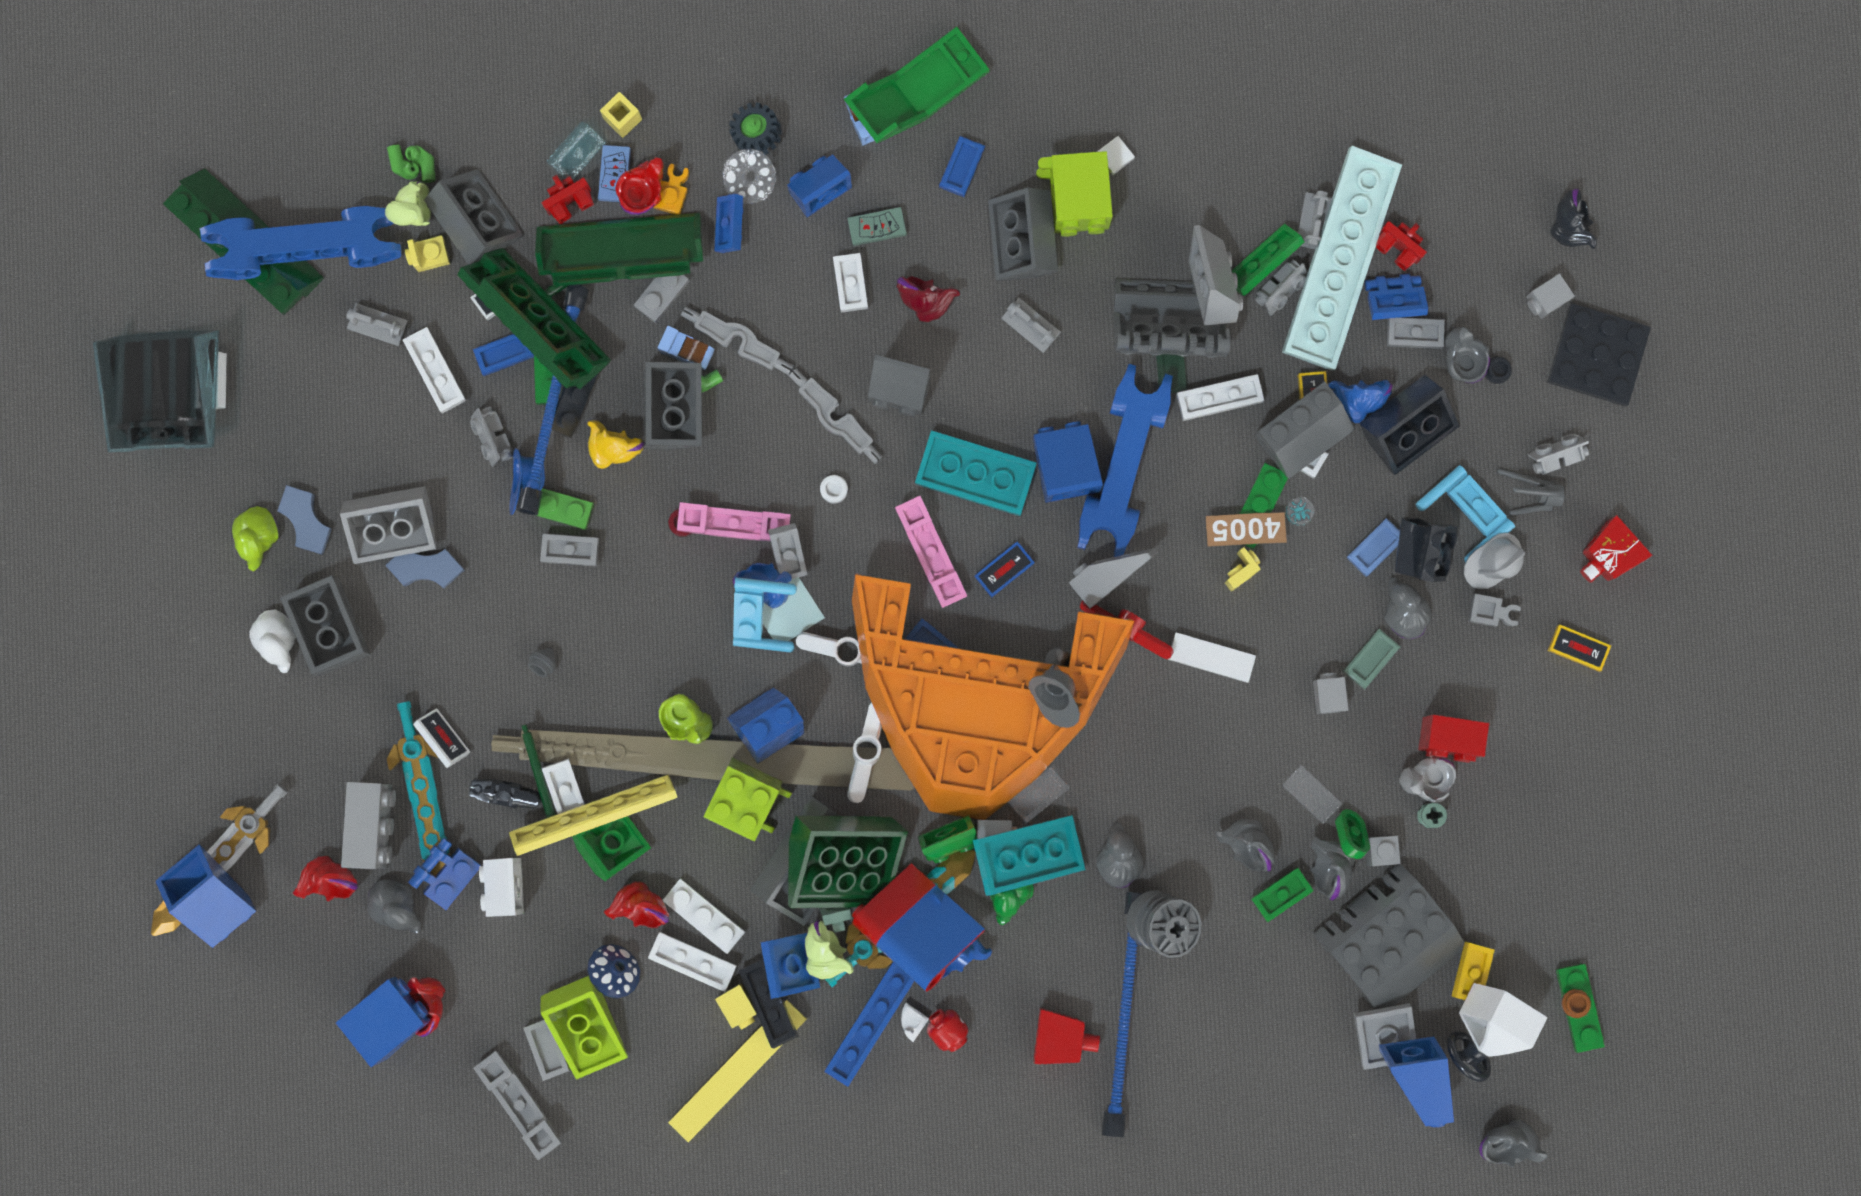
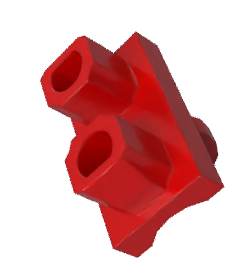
[541,175,594,224]
[1375,221,1427,271]

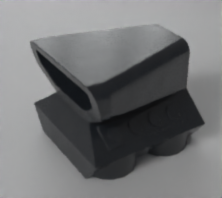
[1395,517,1457,582]

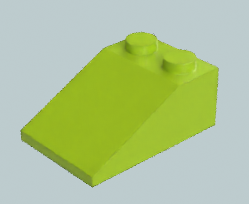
[540,976,628,1080]

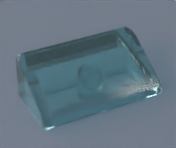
[546,122,606,180]

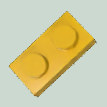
[1451,942,1494,1000]

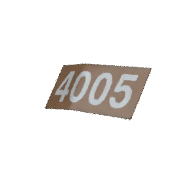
[1206,512,1287,546]

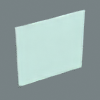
[763,577,825,641]

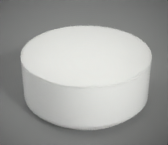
[820,475,848,504]

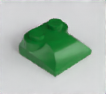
[918,815,978,863]
[572,816,651,882]

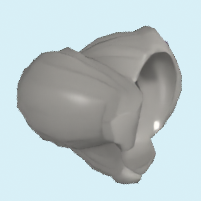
[1399,756,1456,803]

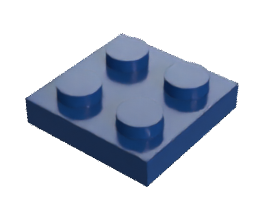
[761,933,820,999]

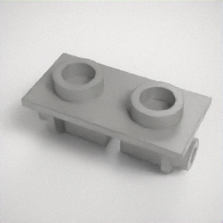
[1298,191,1332,249]
[1255,260,1307,316]
[1001,298,1061,353]
[346,303,408,346]
[470,407,513,467]
[1527,434,1589,475]

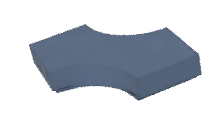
[277,485,332,555]
[385,549,465,589]

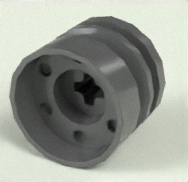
[1127,890,1201,958]

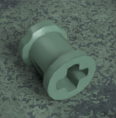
[1417,803,1447,828]

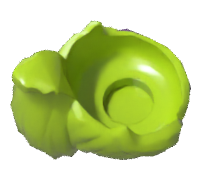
[232,506,278,571]
[658,694,713,744]

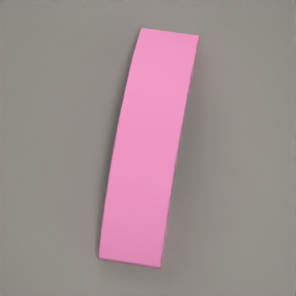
[895,496,967,608]
[677,502,791,541]

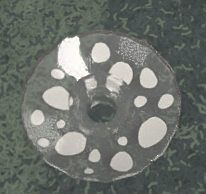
[722,149,776,204]

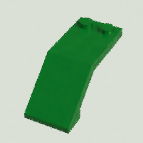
[844,27,990,143]

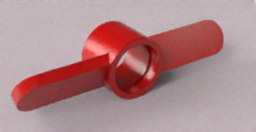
[1079,600,1174,659]

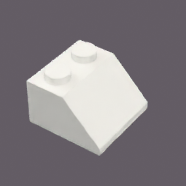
[479,858,524,917]

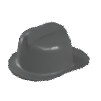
[1028,665,1080,728]

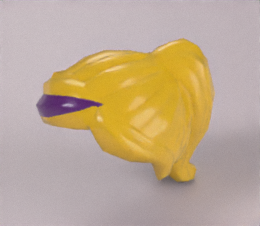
[587,420,644,469]

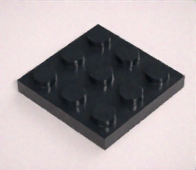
[1547,303,1651,407]

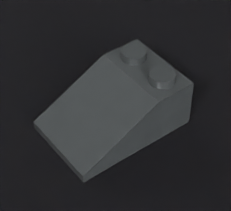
[868,355,930,417]

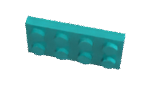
[915,430,1037,516]
[973,815,1086,896]

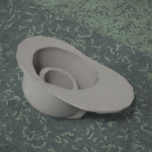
[1464,533,1525,589]

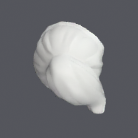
[250,609,296,673]

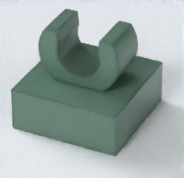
[819,907,852,933]

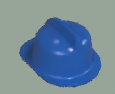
[509,448,545,515]

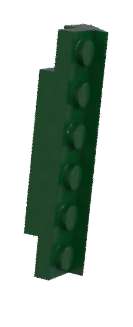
[163,168,324,315]
[457,248,611,389]

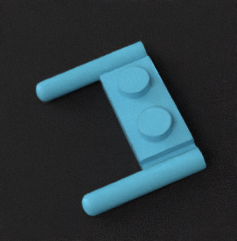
[1416,465,1515,562]
[733,577,797,652]

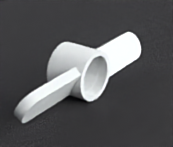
[796,632,862,667]
[847,703,882,803]

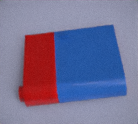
[852,863,985,992]

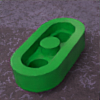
[1335,809,1370,859]

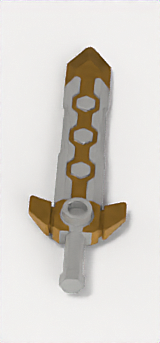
[151,783,288,936]

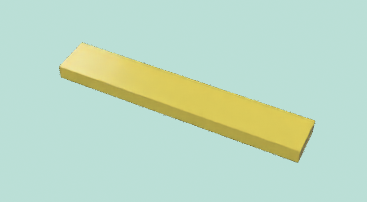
[509,775,677,856]
[668,999,807,1142]

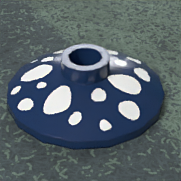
[587,944,640,999]

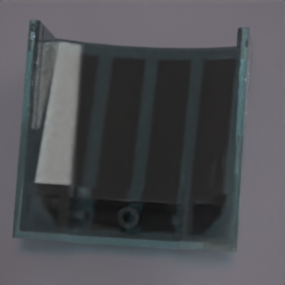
[93,330,219,453]

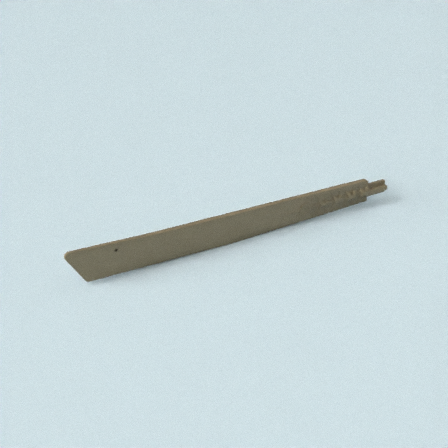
[491,730,915,791]

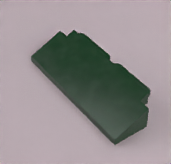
[535,213,704,286]

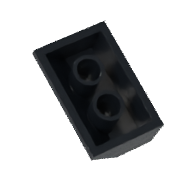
[1360,375,1460,475]

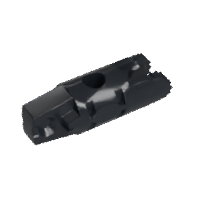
[469,778,542,809]

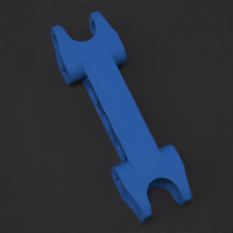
[200,206,401,280]
[1077,364,1173,557]

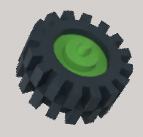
[729,102,782,157]

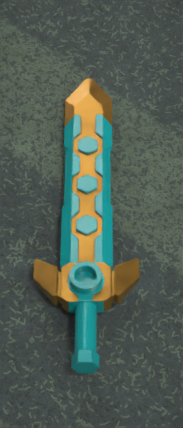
[387,701,451,876]
[825,850,976,987]

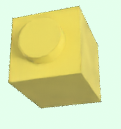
[600,92,642,138]
[715,983,757,1030]

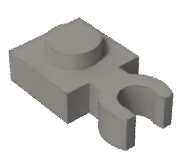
[1468,594,1521,627]

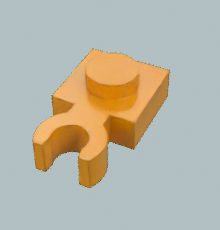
[653,164,689,215]

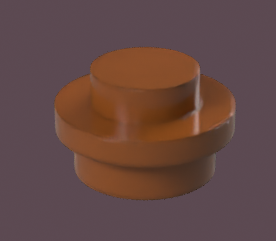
[1561,989,1591,1018]

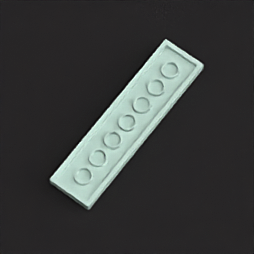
[1282,146,1402,371]

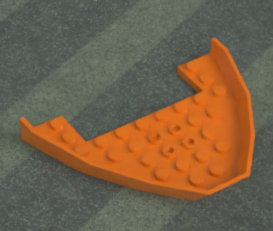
[852,573,1134,820]

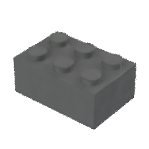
[280,575,371,677]

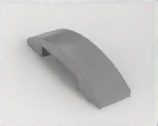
[473,1051,562,1160]

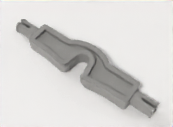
[681,306,794,376]
[789,368,883,464]

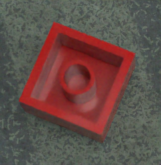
[1418,715,1489,763]

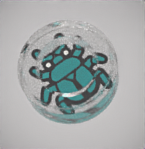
[1286,497,1315,526]

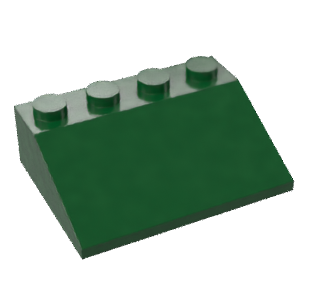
[788,816,908,908]

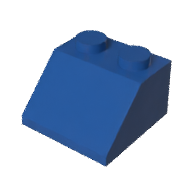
[787,155,852,217]

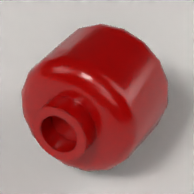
[927,1009,969,1052]

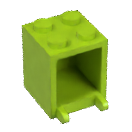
[1036,151,1113,237]
[703,757,792,842]

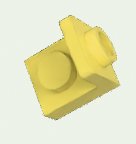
[405,236,450,272]
[1225,547,1260,592]

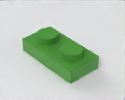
[534,488,594,530]

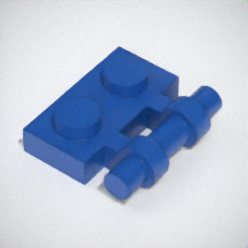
[1365,274,1428,320]
[408,838,481,910]

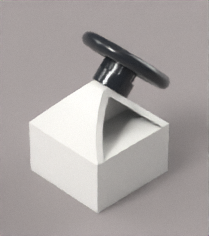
[1447,983,1547,1082]

